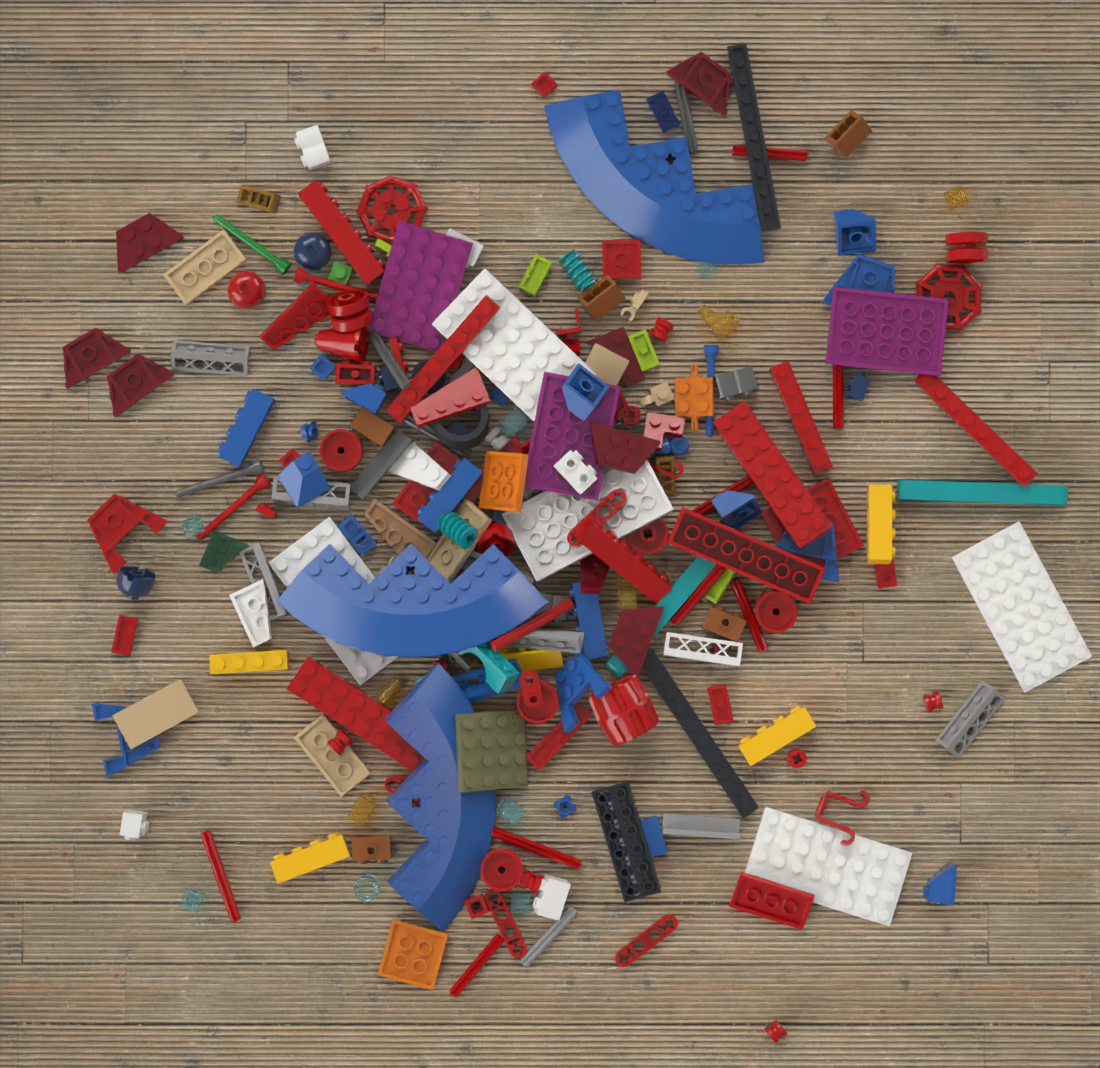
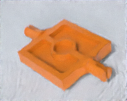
[675,364,714,430]

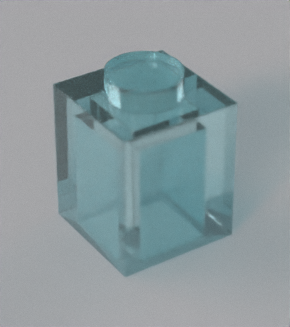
[500,407,530,437]
[496,796,526,827]

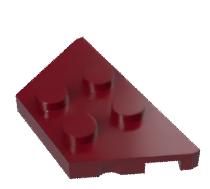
[664,52,732,116]
[116,213,184,274]
[63,328,131,389]
[107,354,176,418]
[589,422,661,474]
[608,606,664,677]

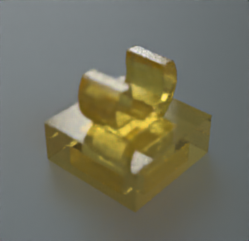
[943,186,969,211]

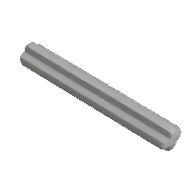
[520,906,577,968]

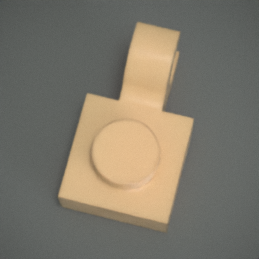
[620,289,648,322]
[639,381,675,407]

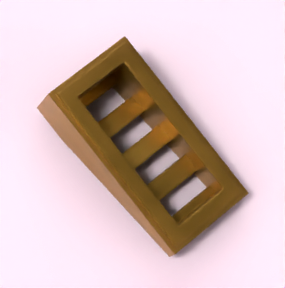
[236,184,280,214]
[655,454,676,495]

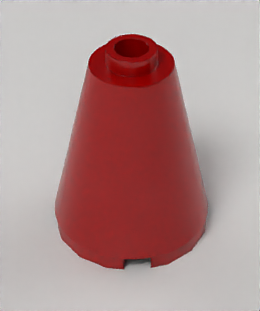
[314,326,369,362]

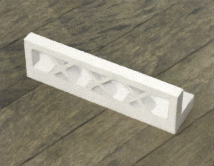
[663,632,743,667]

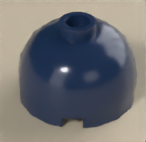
[293,232,332,271]
[116,566,156,600]

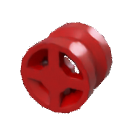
[923,691,943,713]
[787,748,807,768]
[764,1019,788,1044]

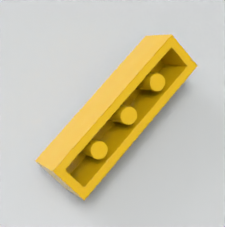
[867,484,896,564]
[499,647,563,671]
[209,650,289,674]
[737,705,817,766]
[270,832,351,884]

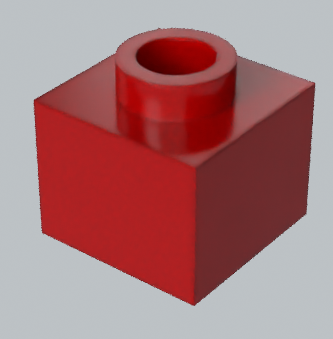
[464,893,490,920]

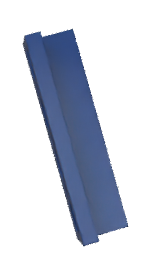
[452,658,522,703]

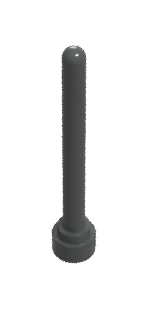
[175,458,264,497]

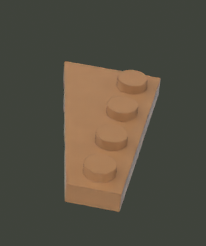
[364,498,437,574]

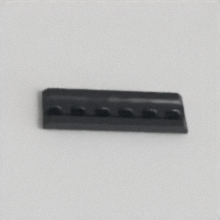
[591,781,661,902]

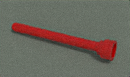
[293,267,378,300]
[196,473,272,540]

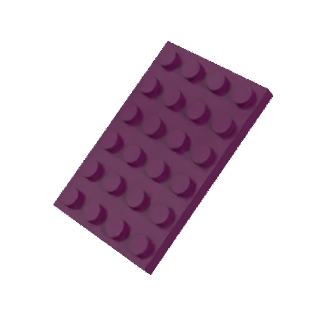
[368,221,473,352]
[825,287,949,376]
[525,371,620,501]

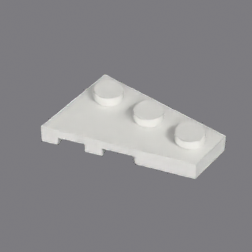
[388,442,451,491]
[229,579,272,647]

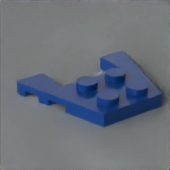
[822,254,895,306]
[776,521,839,583]
[555,653,612,733]
[92,703,160,777]

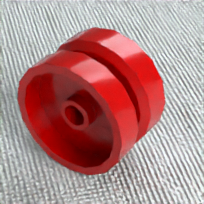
[945,231,988,264]
[326,289,373,332]
[319,429,363,472]
[626,517,669,555]
[754,588,797,633]
[516,679,559,724]
[480,847,523,892]

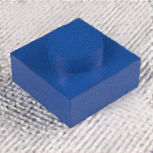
[309,354,336,381]

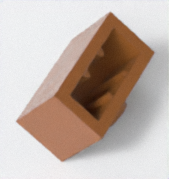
[825,110,872,158]
[578,275,626,321]
[349,406,395,448]
[701,604,746,642]
[351,835,392,864]

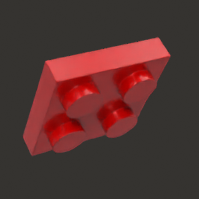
[602,240,641,280]

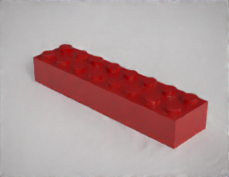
[713,401,832,551]
[667,507,826,604]
[287,656,425,771]

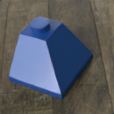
[834,209,876,256]
[562,363,609,421]
[341,383,387,416]
[278,451,331,508]
[711,490,761,529]
[923,863,957,905]

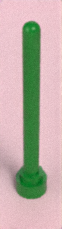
[213,214,292,275]

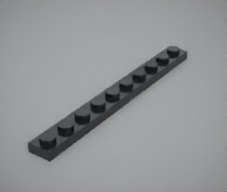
[727,43,781,233]
[642,648,759,818]

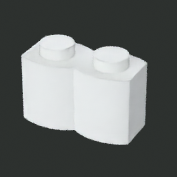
[294,125,331,170]

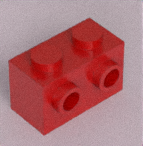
[335,361,376,386]

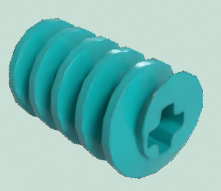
[558,249,598,292]
[437,512,478,549]

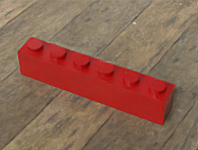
[297,180,386,287]
[769,361,833,475]
[573,515,672,604]

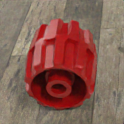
[589,674,659,746]

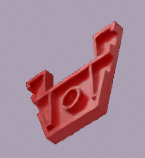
[87,493,168,574]

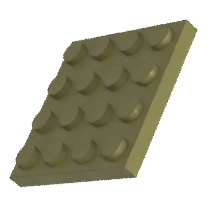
[455,710,528,792]

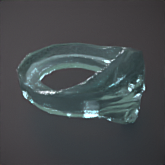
[354,873,380,902]

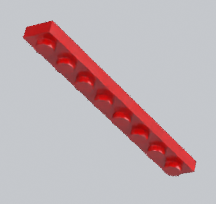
[386,295,502,423]
[913,374,1038,488]

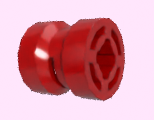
[649,317,675,342]
[621,405,641,426]
[327,729,354,756]
[519,869,543,894]

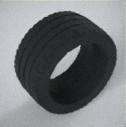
[432,405,489,451]

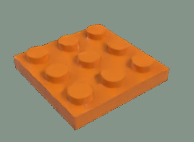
[479,451,528,513]
[377,919,448,990]

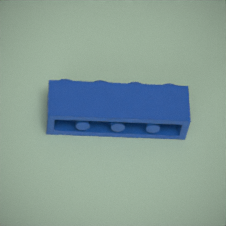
[218,388,275,468]
[417,458,483,533]
[569,582,608,659]

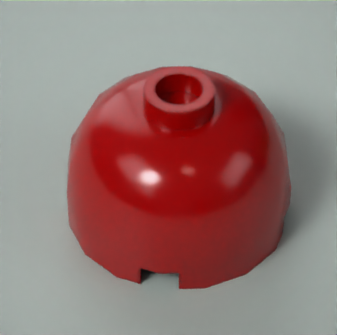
[227,271,266,309]
[477,522,515,556]

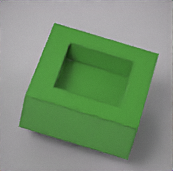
[328,261,353,284]

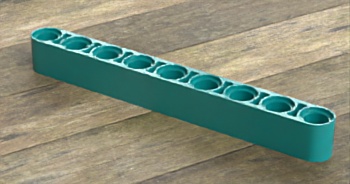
[897,480,1068,505]
[604,556,716,678]

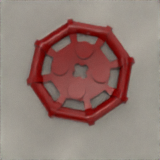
[356,174,428,246]
[915,263,983,332]

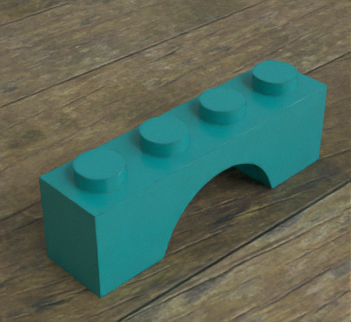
[457,641,519,694]

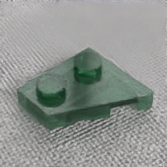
[199,530,248,573]

